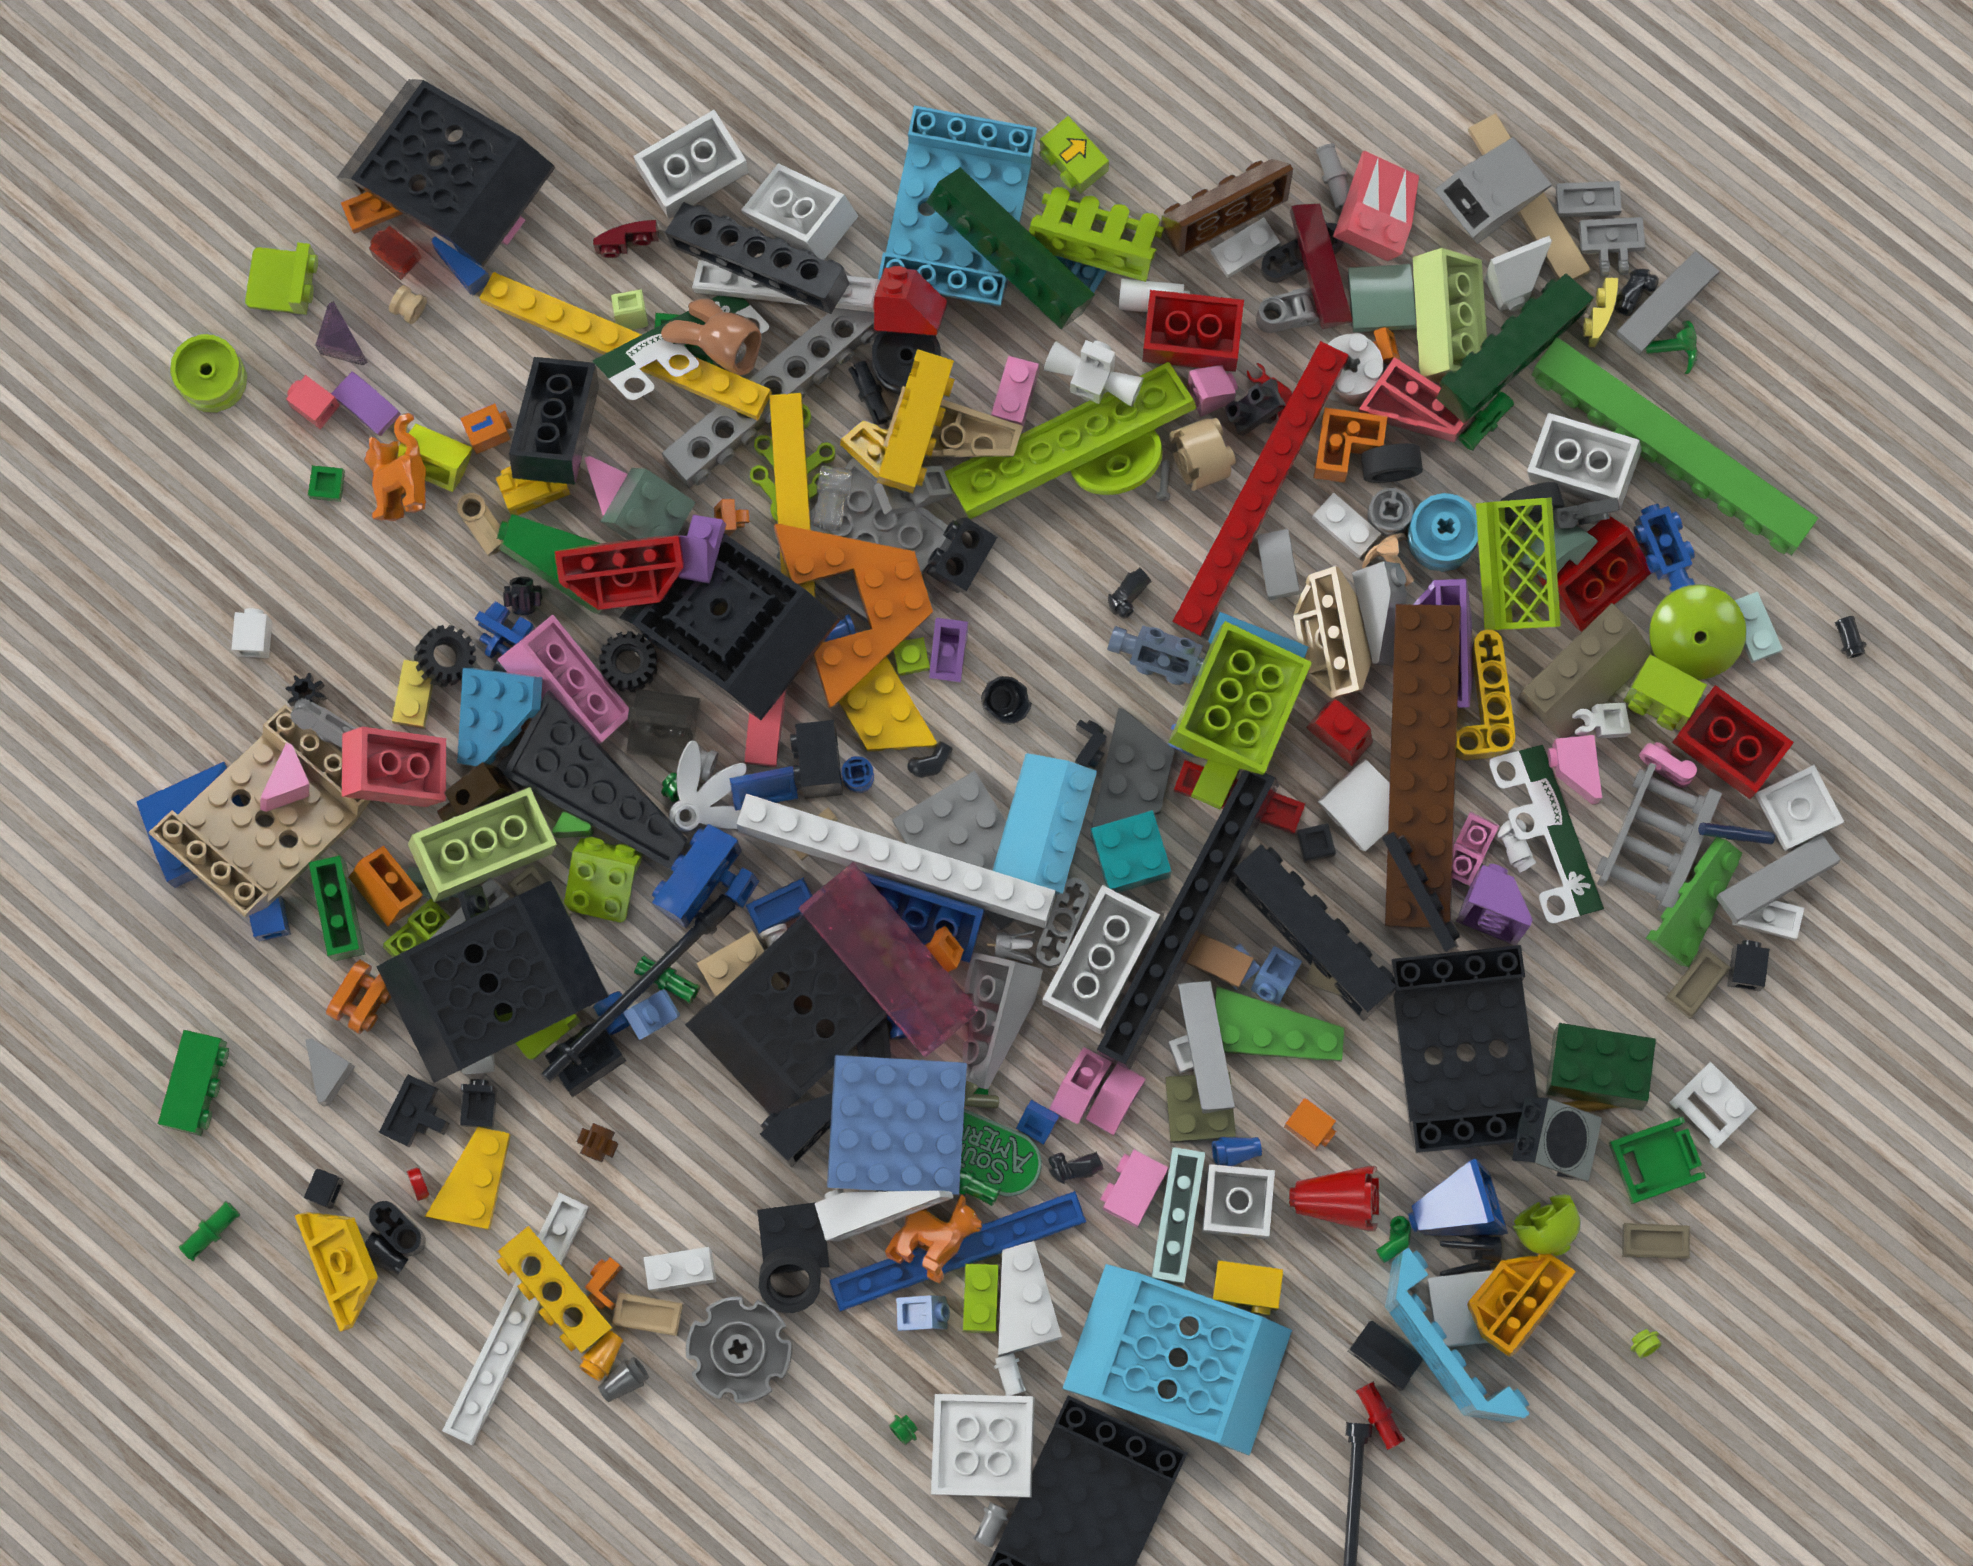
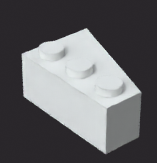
[998,1241,1062,1357]

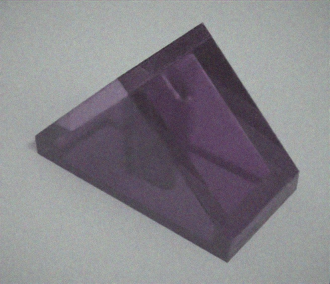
[315,301,368,366]

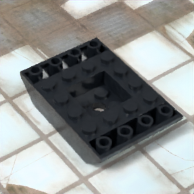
[619,530,840,721]

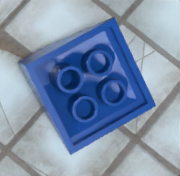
[136,762,244,888]

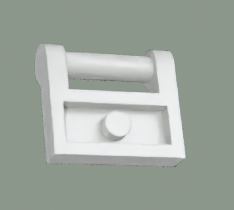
[1669,1062,1757,1149]

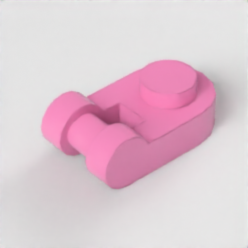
[1639,742,1697,787]

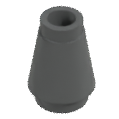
[598,1357,649,1402]

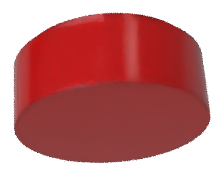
[406,1167,429,1201]

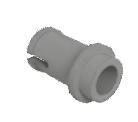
[973,1502,1008,1548]

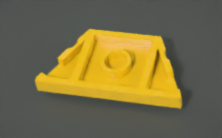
[838,657,937,752]
[295,1212,378,1332]

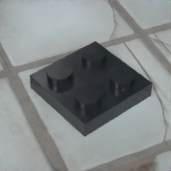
[757,1202,830,1275]

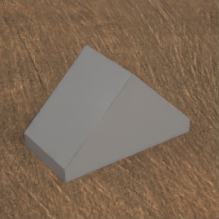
[305,1038,355,1107]

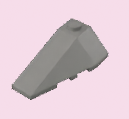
[963,952,1043,1089]

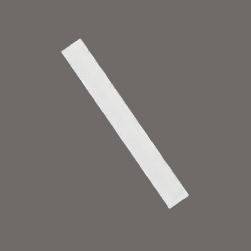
[442,1193,590,1445]

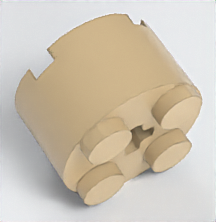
[1170,418,1236,491]

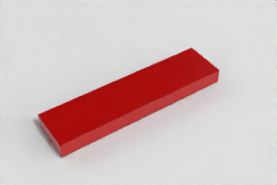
[1174,760,1306,835]

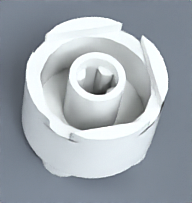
[1328,333,1383,405]

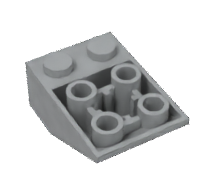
[1435,137,1552,244]

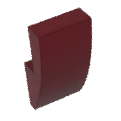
[593,220,659,258]

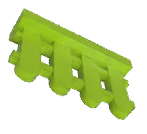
[1029,187,1164,282]

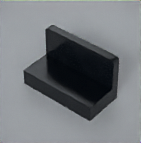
[1347,1321,1423,1391]

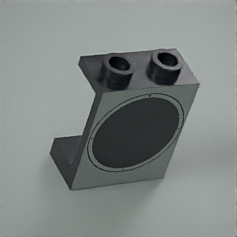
[1512,1096,1602,1182]

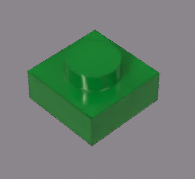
[308,465,345,502]

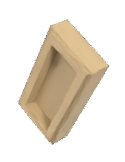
[612,1292,683,1336]

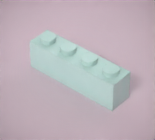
[1151,1147,1205,1286]

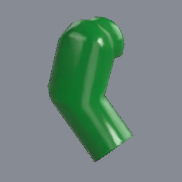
[1375,1215,1412,1263]

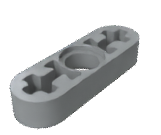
[1036,878,1089,968]

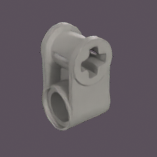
[1256,288,1319,333]

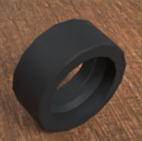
[1361,443,1423,483]
[1501,482,1565,526]
[758,1247,821,1313]

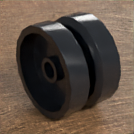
[872,331,941,396]

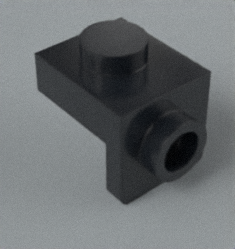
[1075,720,1107,769]
[460,1079,497,1128]

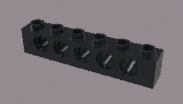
[665,202,850,314]

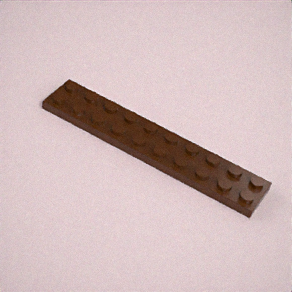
[1385,604,1461,928]

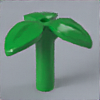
[1646,320,1698,374]

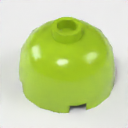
[1513,1194,1581,1256]

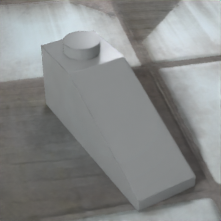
[1352,561,1407,666]

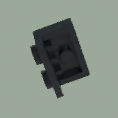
[545,1022,626,1098]

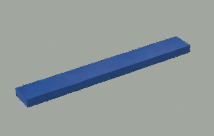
[829,1191,1086,1312]

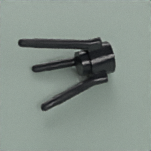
[1440,1235,1502,1276]

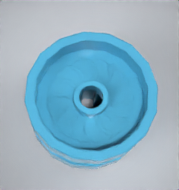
[1407,493,1478,572]

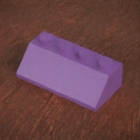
[1456,864,1533,946]

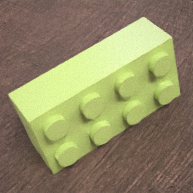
[408,787,557,902]

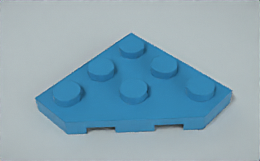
[457,668,543,766]

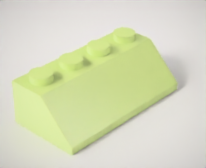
[1413,248,1487,383]

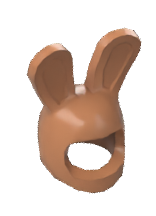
[661,299,761,376]

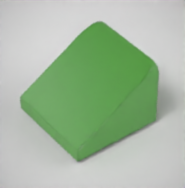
[552,812,594,838]

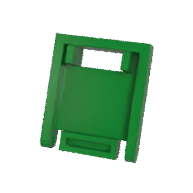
[1609,1116,1706,1204]

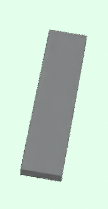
[1716,834,1841,924]

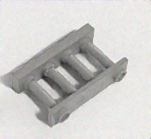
[1595,763,1722,913]

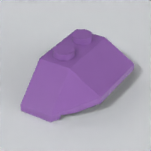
[1413,579,1473,708]

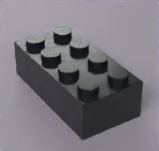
[509,357,599,485]

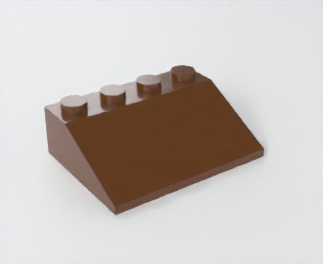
[1161,159,1293,257]

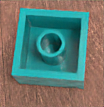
[1091,810,1172,893]

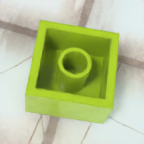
[1623,655,1707,731]

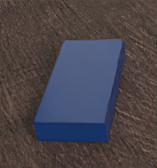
[729,766,798,811]
[745,877,815,934]

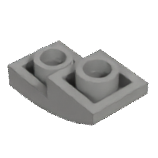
[1257,529,1300,600]

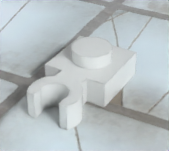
[1572,703,1631,739]

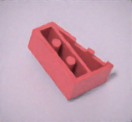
[1358,357,1472,442]

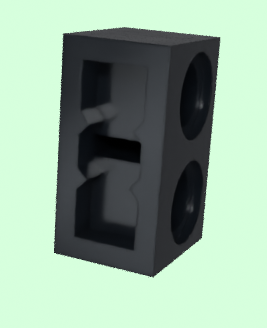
[926,517,998,593]

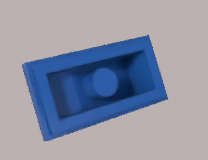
[431,236,490,295]

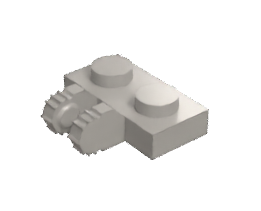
[1579,217,1645,276]

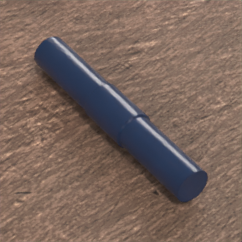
[1698,822,1775,845]

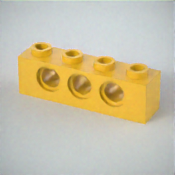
[496,1226,612,1353]

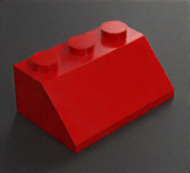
[1142,290,1244,372]
[1536,516,1652,632]

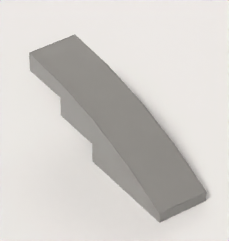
[1616,251,1719,355]

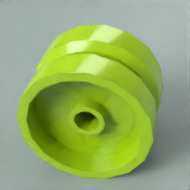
[170,334,247,413]

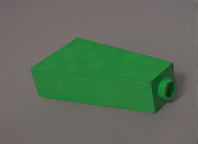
[496,514,603,615]

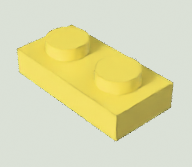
[392,660,433,729]

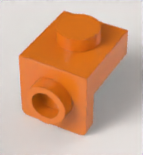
[585,1257,623,1310]

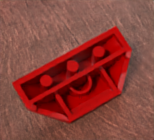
[554,535,684,610]

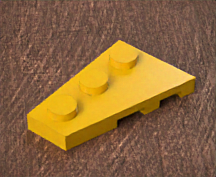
[425,1127,511,1230]

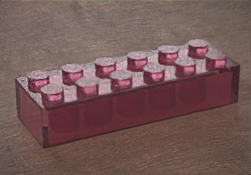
[798,862,979,1057]

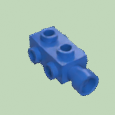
[1634,504,1695,592]

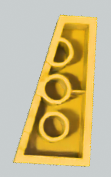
[877,349,955,494]

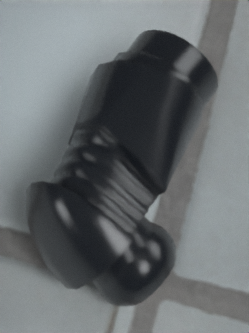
[1614,269,1659,316]
[1108,567,1152,619]
[1048,1151,1104,1184]

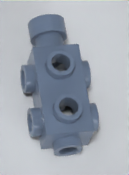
[1107,626,1204,685]

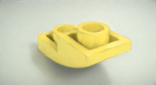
[1583,278,1618,347]

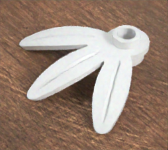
[669,741,747,832]

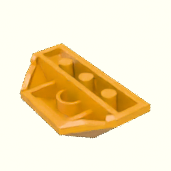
[1467,1254,1576,1357]

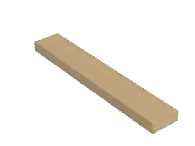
[1468,113,1591,280]

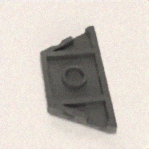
[1091,708,1175,828]

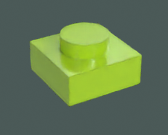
[894,637,930,676]

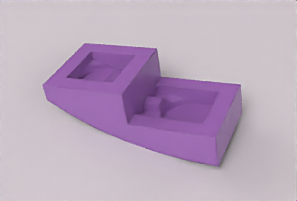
[331,371,401,436]

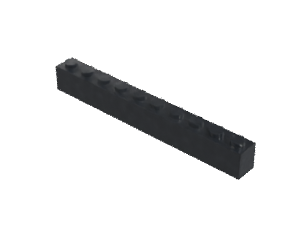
[1097,770,1279,1070]

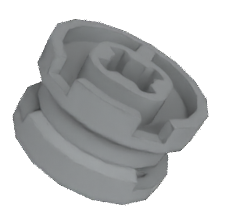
[1368,488,1413,537]

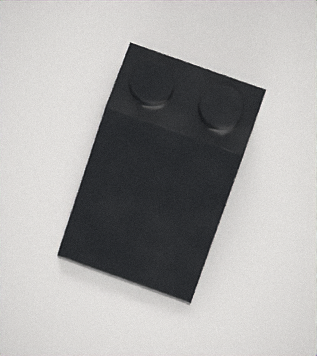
[760,1093,833,1168]

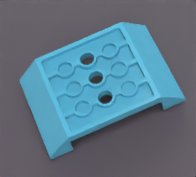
[878,105,1037,307]
[1385,1247,1529,1423]
[1062,1264,1292,1456]

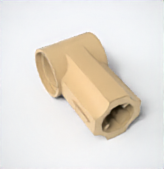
[457,493,502,557]

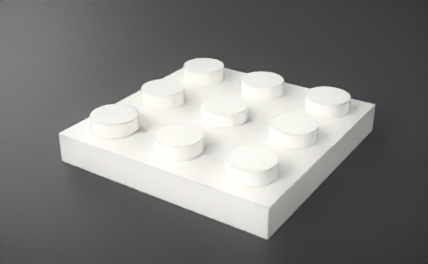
[931,1394,1035,1498]

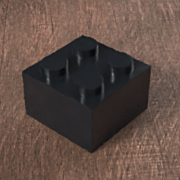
[790,720,843,799]

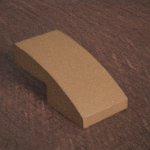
[1186,934,1254,989]

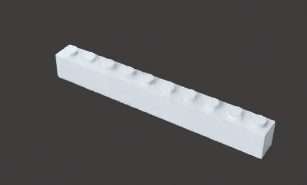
[736,794,1055,928]

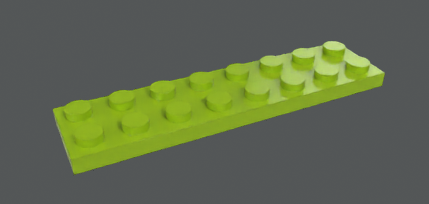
[944,362,1197,519]

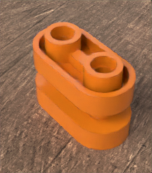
[326,959,391,1034]

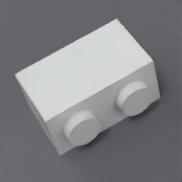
[644,1247,716,1293]

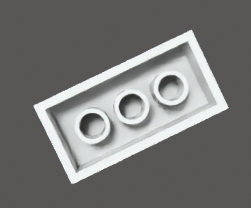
[1042,885,1160,1034]

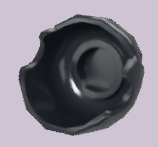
[981,676,1032,725]

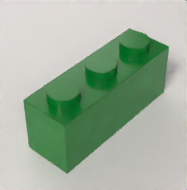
[309,855,366,962]
[157,1029,229,1136]

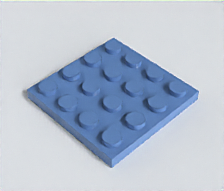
[827,1055,967,1195]

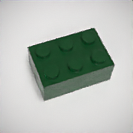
[1545,1023,1656,1111]

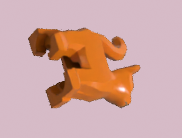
[364,413,426,521]
[885,1195,983,1284]

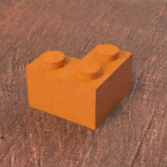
[1313,407,1388,483]

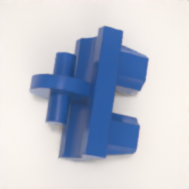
[474,601,535,658]

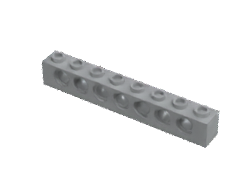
[662,308,878,488]

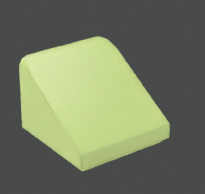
[611,289,648,330]

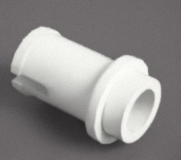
[994,1353,1026,1396]

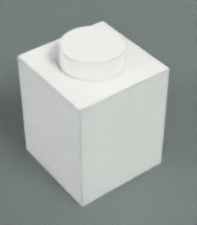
[231,608,272,658]

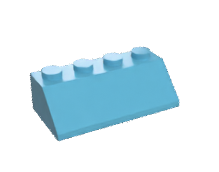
[992,753,1097,895]

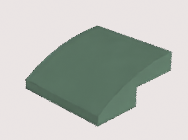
[1348,264,1416,332]
[1508,520,1598,581]

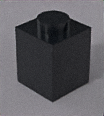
[1727,940,1770,991]

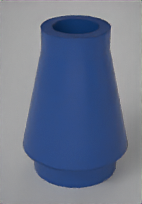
[1212,1137,1262,1166]

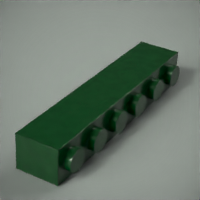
[926,167,1095,330]
[1436,273,1594,423]

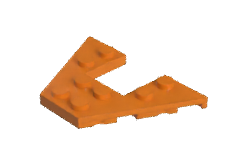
[774,524,933,708]

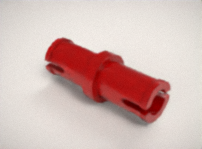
[1355,1381,1405,1450]

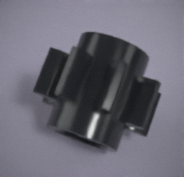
[503,576,542,615]
[285,673,327,706]

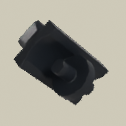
[1225,378,1286,436]

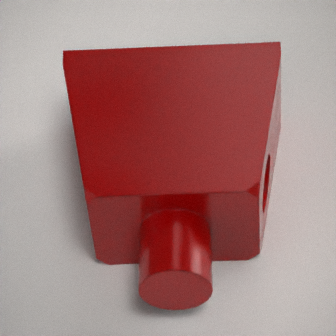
[1306,699,1373,766]

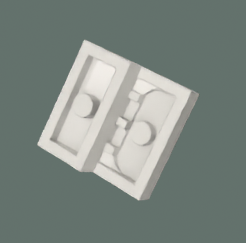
[1318,759,1390,851]
[1427,1270,1493,1348]

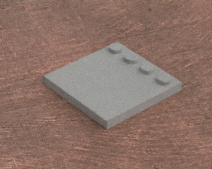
[777,458,948,624]

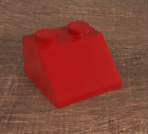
[874,266,947,335]

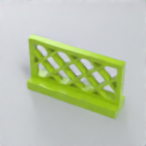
[1476,497,1561,630]

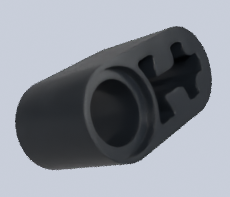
[369,1201,426,1256]

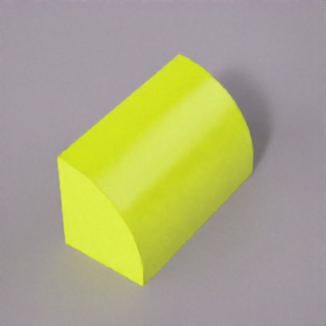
[397,424,473,492]

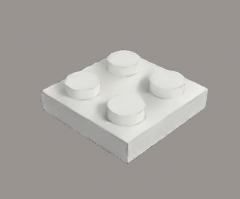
[1755,765,1844,851]

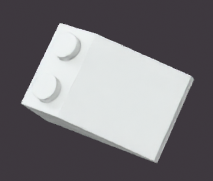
[741,163,858,260]

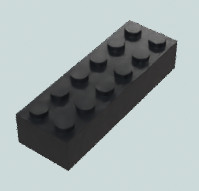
[1231,844,1396,1022]

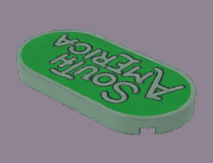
[960,1109,1042,1197]

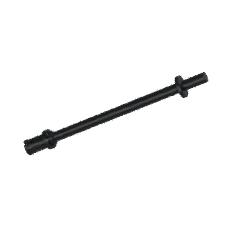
[541,894,736,1083]

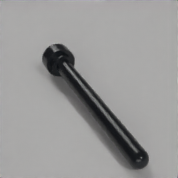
[1343,1422,1373,1566]

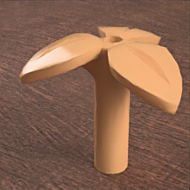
[1362,533,1414,587]

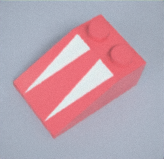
[1333,151,1419,262]

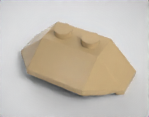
[1293,566,1372,698]

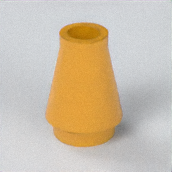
[579,1331,624,1381]

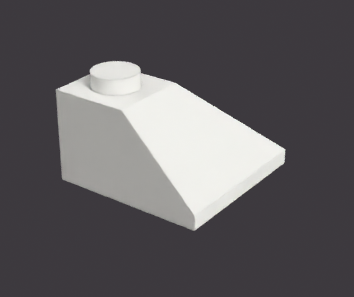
[1485,236,1552,312]

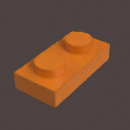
[341,192,403,234]

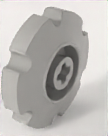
[686,1297,792,1403]

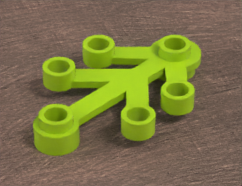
[750,404,836,522]

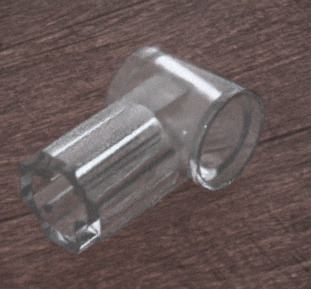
[814,465,853,531]

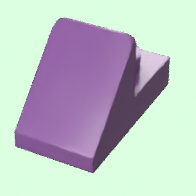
[678,515,726,583]
[929,618,968,682]

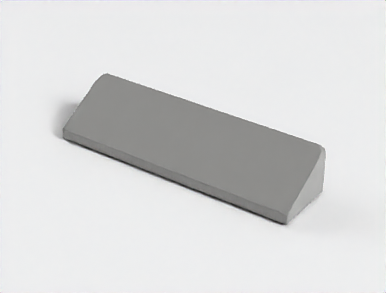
[1178,981,1235,1114]

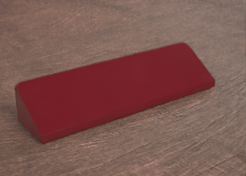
[1290,203,1353,330]

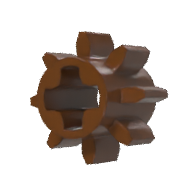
[576,1123,618,1163]

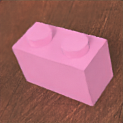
[991,356,1039,433]
[1100,1149,1168,1228]

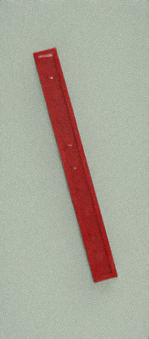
[1172,341,1349,638]

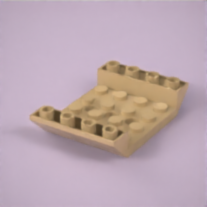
[149,704,371,917]

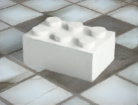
[634,110,749,219]
[1527,413,1642,509]

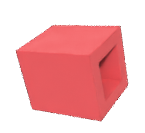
[286,375,340,430]

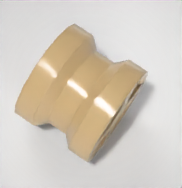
[389,285,427,324]

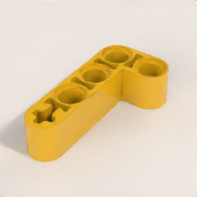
[1456,629,1516,761]

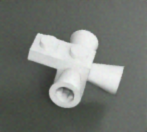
[1044,340,1144,407]

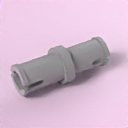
[1316,143,1349,209]

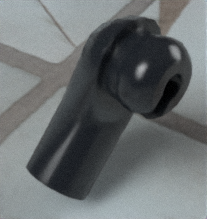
[907,741,953,778]

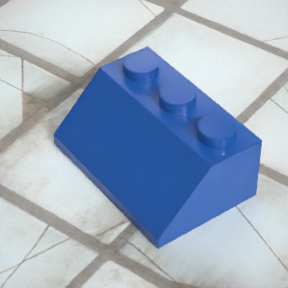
[652,824,742,929]

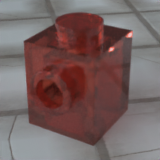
[369,225,422,280]

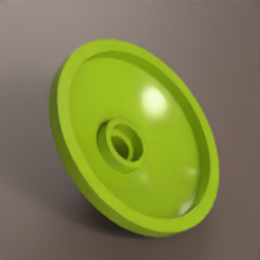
[1070,430,1163,495]
[1649,584,1746,680]

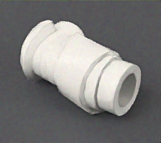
[1498,819,1536,873]

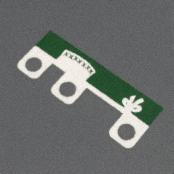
[592,295,769,400]
[1489,744,1604,923]

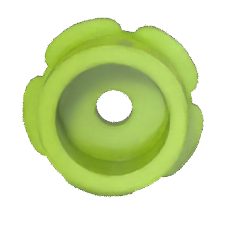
[1630,1329,1662,1359]

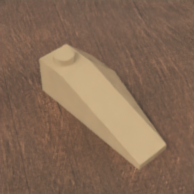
[883,386,1023,457]

